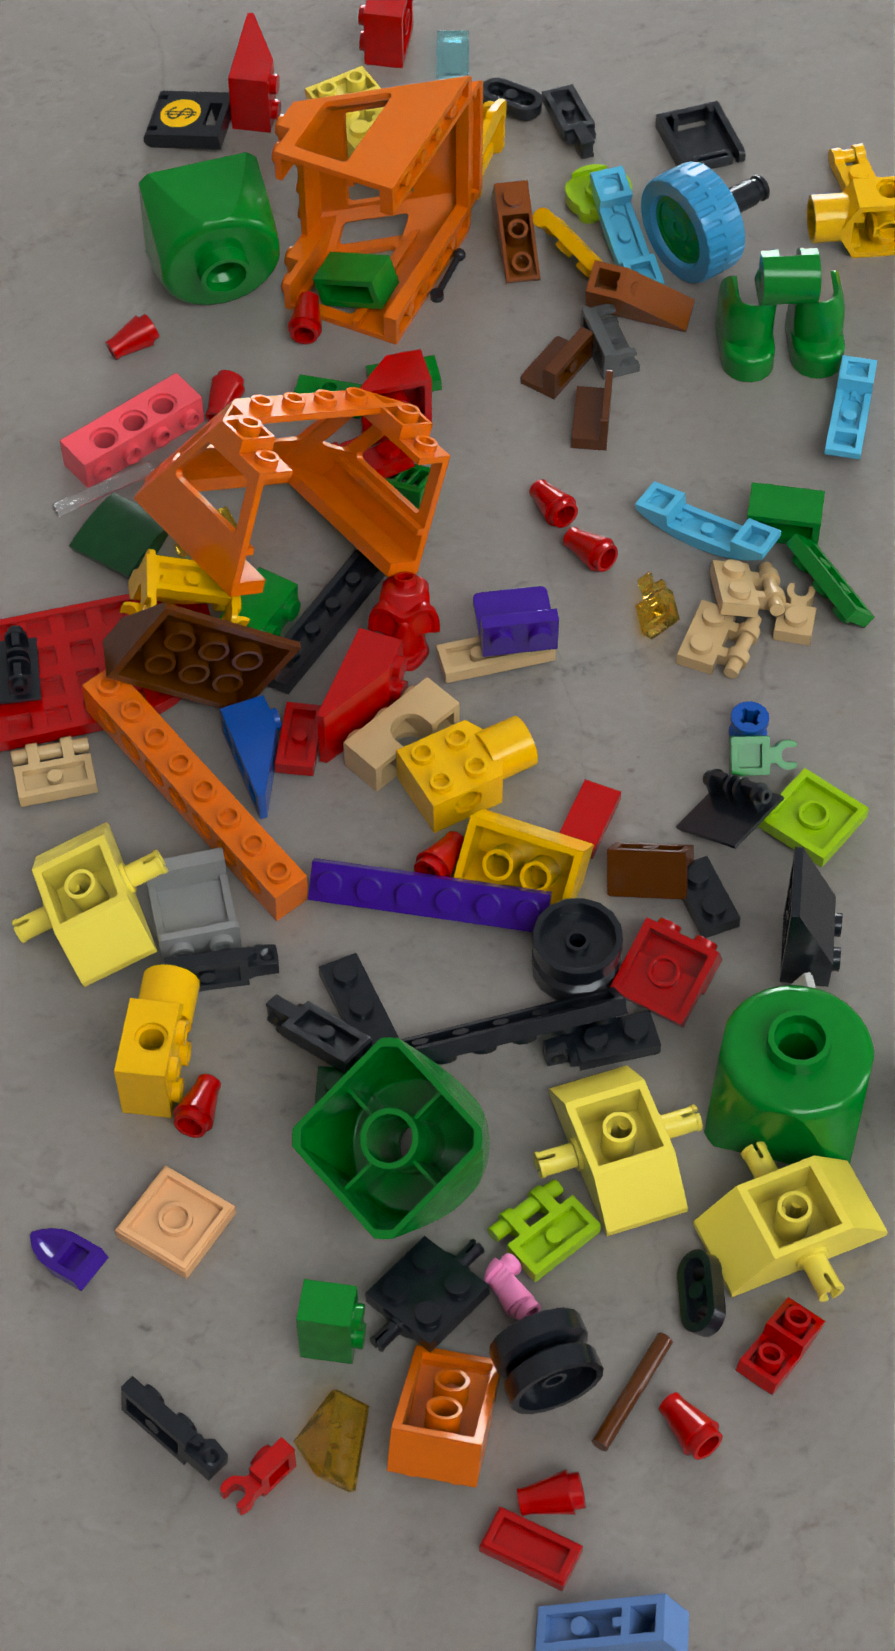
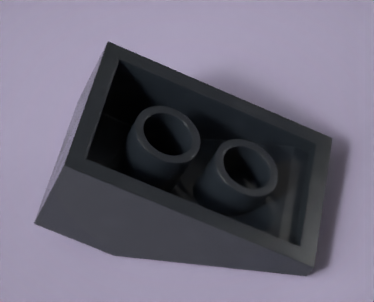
[780,847,843,987]

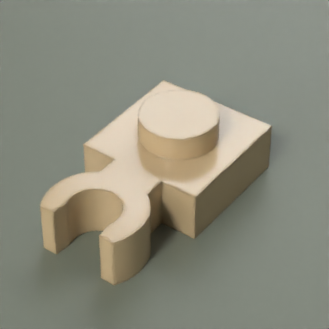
[773,583,817,646]

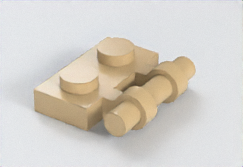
[709,559,786,618]
[676,600,762,679]
[10,736,98,807]

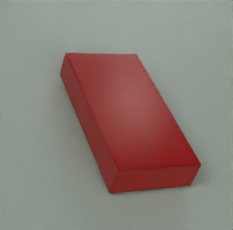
[559,779,621,859]
[479,1506,583,1592]

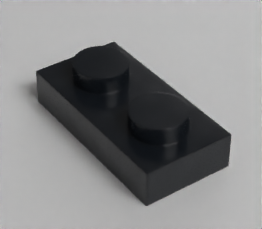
[682,856,741,938]

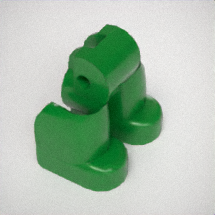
[715,247,845,382]

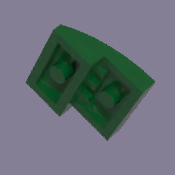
[69,492,169,579]

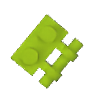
[487,1179,601,1283]

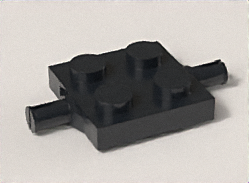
[365,1236,490,1353]

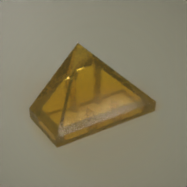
[294,1389,369,1493]

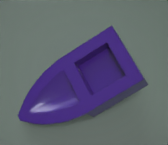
[30,1228,109,1291]

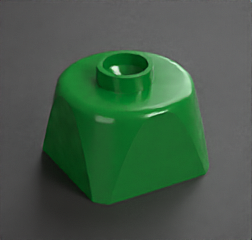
[138,152,280,305]
[704,985,875,1164]
[292,1037,490,1239]

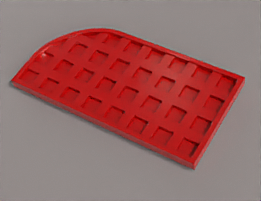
[0,594,210,752]

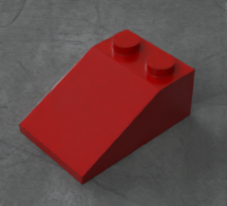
[228,12,281,133]
[317,628,408,763]

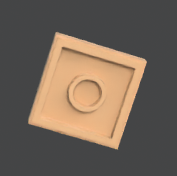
[115,1165,236,1279]

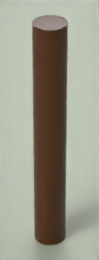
[592,1333,673,1451]

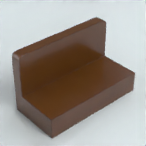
[520,327,593,400]
[571,370,613,451]
[607,842,694,899]

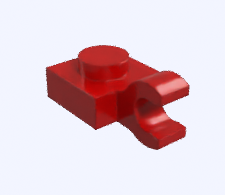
[219,1437,297,1515]

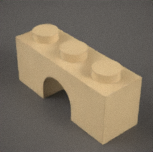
[343,677,460,792]

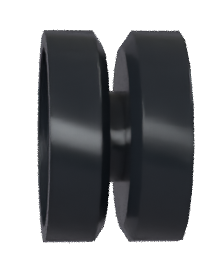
[532,898,623,1000]
[489,1307,604,1414]

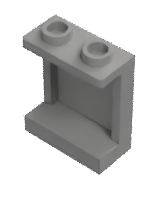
[146,847,242,963]

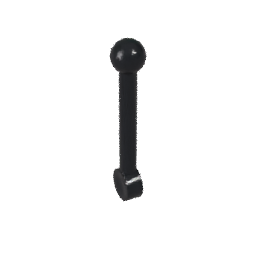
[430,248,466,303]

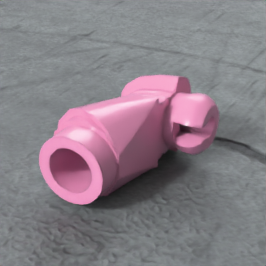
[483,1253,541,1321]

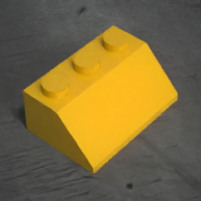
[453,808,594,905]

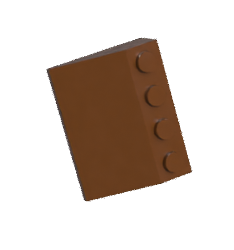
[103,602,301,709]

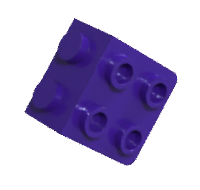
[473,586,559,657]

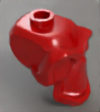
[368,571,440,672]

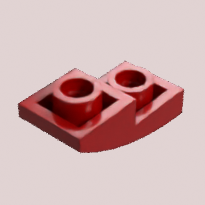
[735,1297,825,1395]

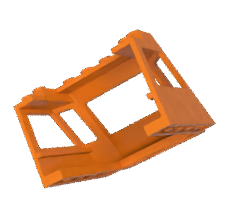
[271,75,483,345]
[133,387,451,597]

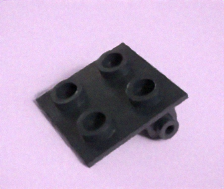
[0,625,42,705]
[676,768,784,849]

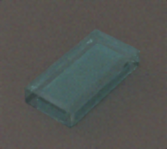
[437,30,469,80]

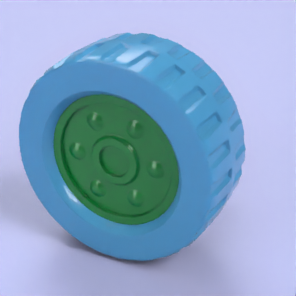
[641,162,770,283]

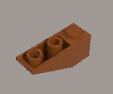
[491,180,541,283]
[585,260,695,333]

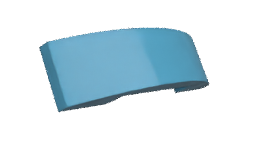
[589,166,665,285]
[824,355,878,460]
[635,481,781,560]

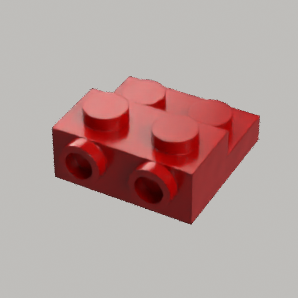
[609,917,723,1028]

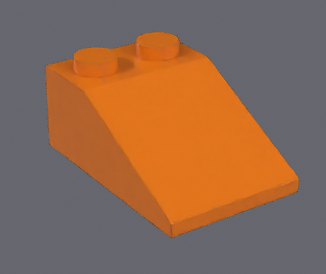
[387,1345,500,1488]

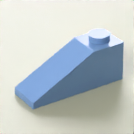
[535,1593,689,1651]

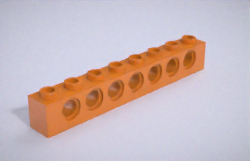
[82,670,308,921]

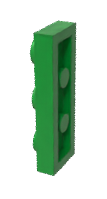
[786,533,875,628]

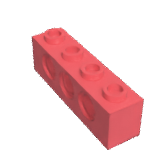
[60,373,204,489]

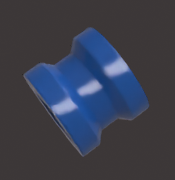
[729,701,769,736]

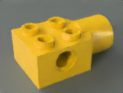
[807,176,895,258]
[396,715,538,833]
[114,964,200,1118]

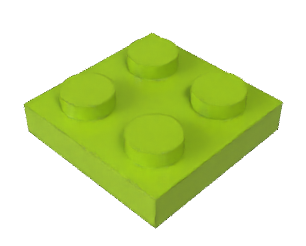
[758,768,869,868]

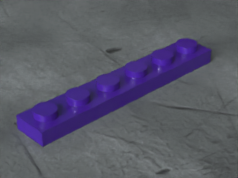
[308,858,552,932]

